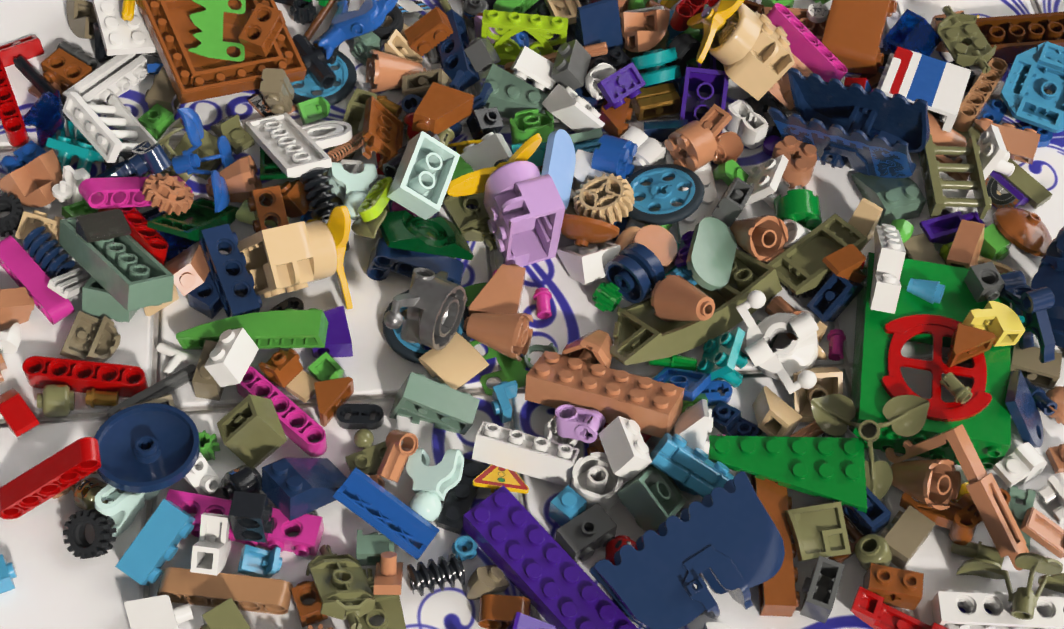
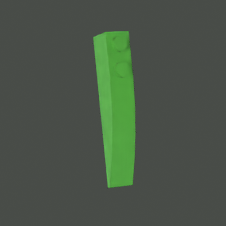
[176,308,329,350]

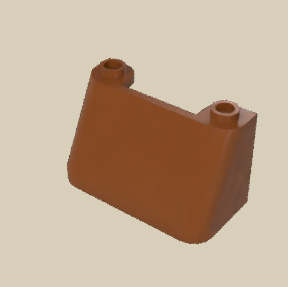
[822,0,897,74]

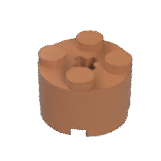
[664,120,718,172]
[771,135,817,189]

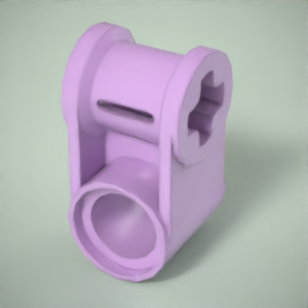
[555,404,606,443]

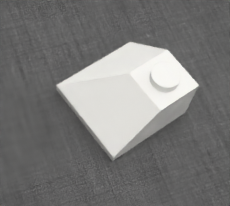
[557,241,621,285]

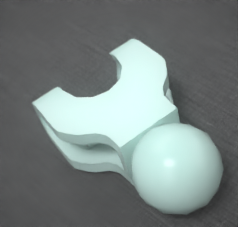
[327,162,378,220]
[406,448,464,523]
[95,484,161,537]

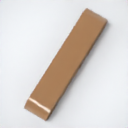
[953,58,1008,132]
[157,567,293,615]

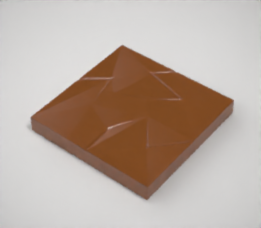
[135,0,307,104]

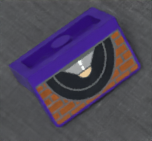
[985,170,1030,209]

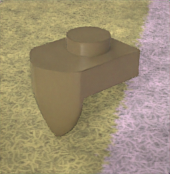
[466,564,510,600]

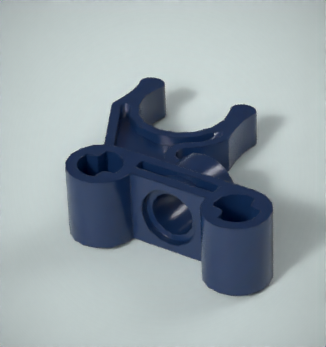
[401,70,493,138]
[94,141,172,178]
[1000,270,1055,363]

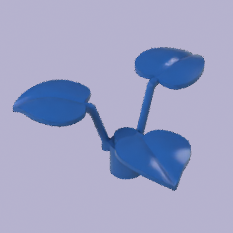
[172,108,235,213]

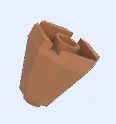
[206,155,264,203]
[562,330,613,368]

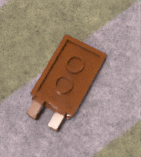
[362,96,404,172]

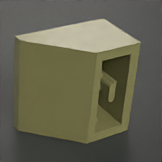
[216,394,287,468]

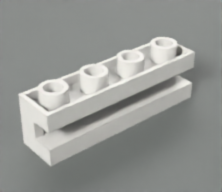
[62,54,150,105]
[472,421,580,486]

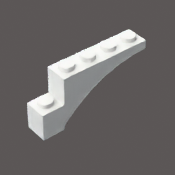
[869,224,906,314]

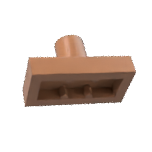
[374,551,403,595]

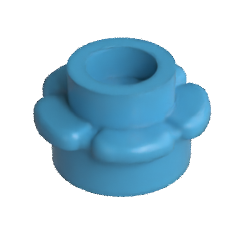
[452,536,477,561]

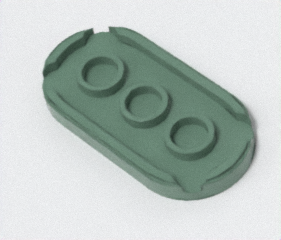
[686,217,737,291]

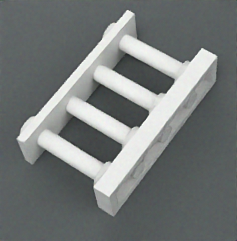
[62,92,157,163]

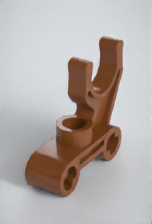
[899,488,1011,545]

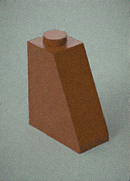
[412,82,475,134]

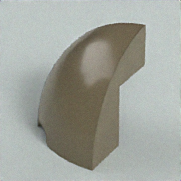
[66,0,97,39]

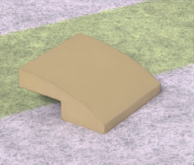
[418,332,489,390]

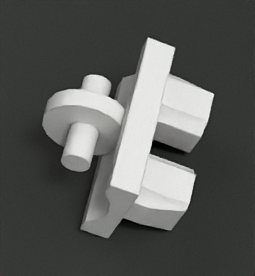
[52,165,90,204]
[184,453,222,496]
[1038,475,1064,524]

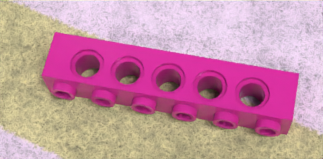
[166,489,324,557]

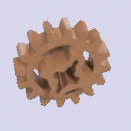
[142,173,194,215]

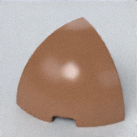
[619,10,670,52]
[0,149,62,208]

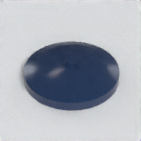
[94,403,200,493]

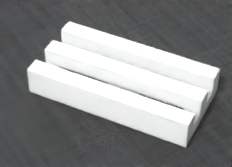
[47,268,90,299]

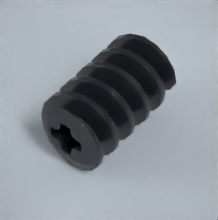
[301,169,338,220]
[407,554,465,596]

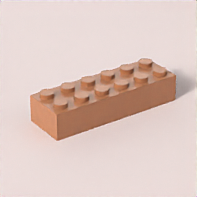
[525,351,685,438]

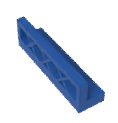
[332,468,439,560]

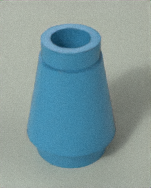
[907,278,945,304]

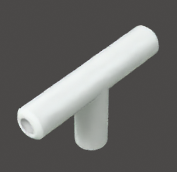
[156,343,199,376]

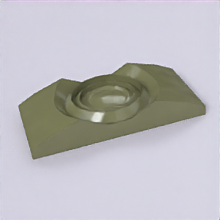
[767,213,868,295]

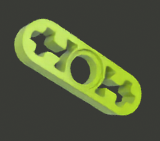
[357,177,393,222]

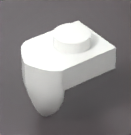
[0,322,21,354]

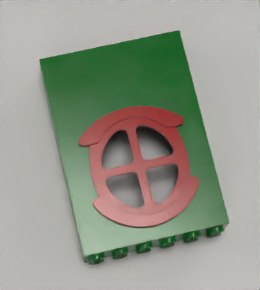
[849,252,1011,470]

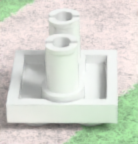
[966,124,1015,180]
[745,155,790,211]

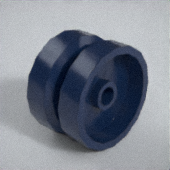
[604,243,665,303]

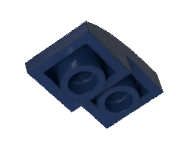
[712,401,762,436]

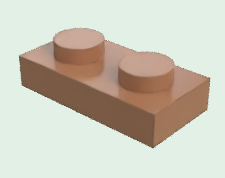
[699,104,732,137]

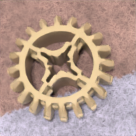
[573,173,635,225]

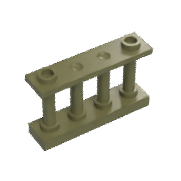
[918,134,992,219]

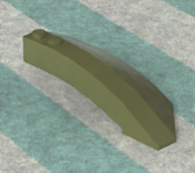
[610,248,782,366]

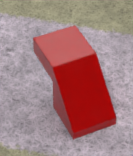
[0,388,40,437]

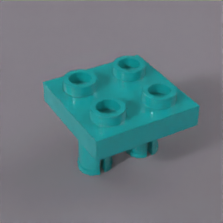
[46,135,104,174]
[697,327,749,388]

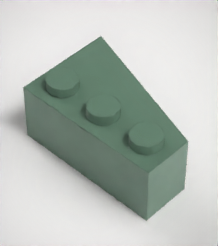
[479,64,548,119]
[389,372,480,435]

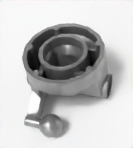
[384,268,466,350]

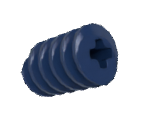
[22,226,76,279]

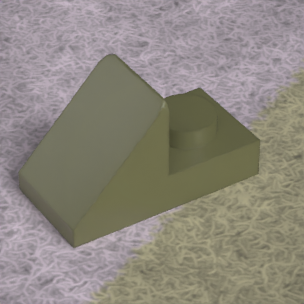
[210,114,255,155]

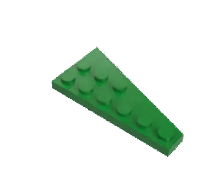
[709,435,867,513]

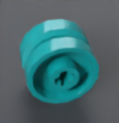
[630,47,682,87]

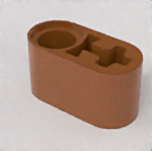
[478,594,531,629]

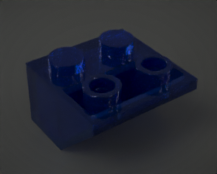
[883,9,942,57]

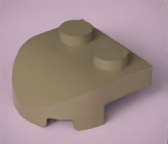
[60,311,121,363]

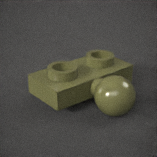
[345,429,387,475]

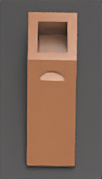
[974,118,1041,164]

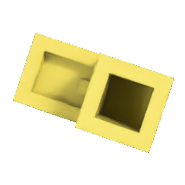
[962,301,1025,347]

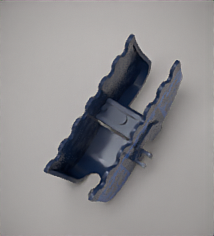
[767,68,930,178]

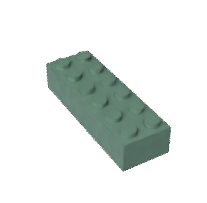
[59,212,174,311]

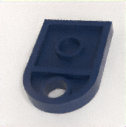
[1005,370,1043,448]

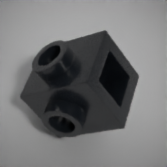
[466,107,504,140]

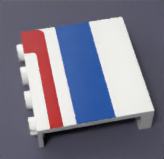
[877,46,971,133]

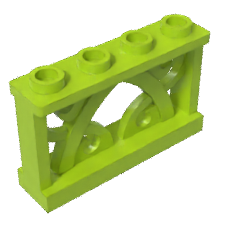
[481,10,569,65]

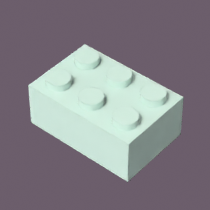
[387,131,460,220]

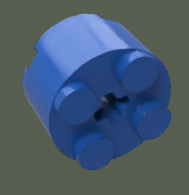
[591,134,638,179]

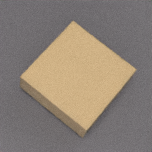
[286,370,319,403]

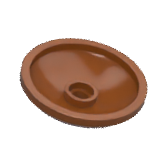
[993,207,1053,257]
[561,214,620,247]

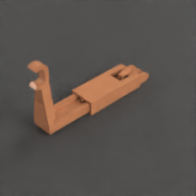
[885,424,1030,571]

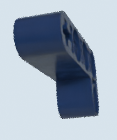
[366,237,464,285]

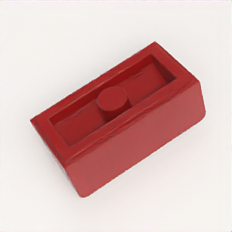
[0,35,44,67]

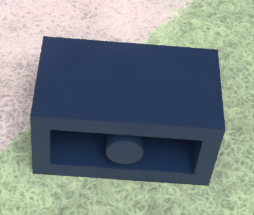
[806,274,863,322]

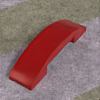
[850,586,948,629]

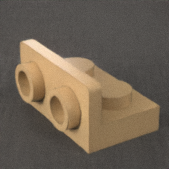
[15,210,63,248]

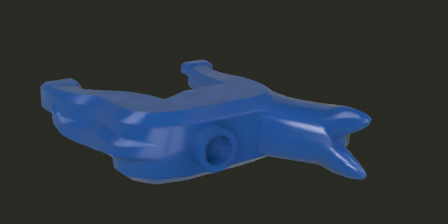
[312,0,398,60]

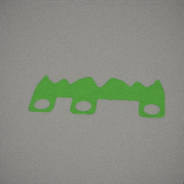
[188,0,246,62]
[463,282,531,396]

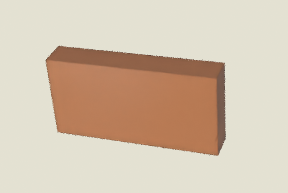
[1020,507,1064,559]

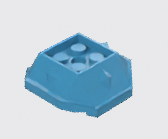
[1000,41,1064,133]

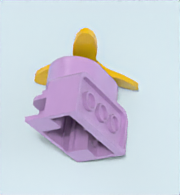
[447,133,565,267]

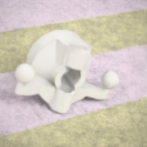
[736,290,819,394]

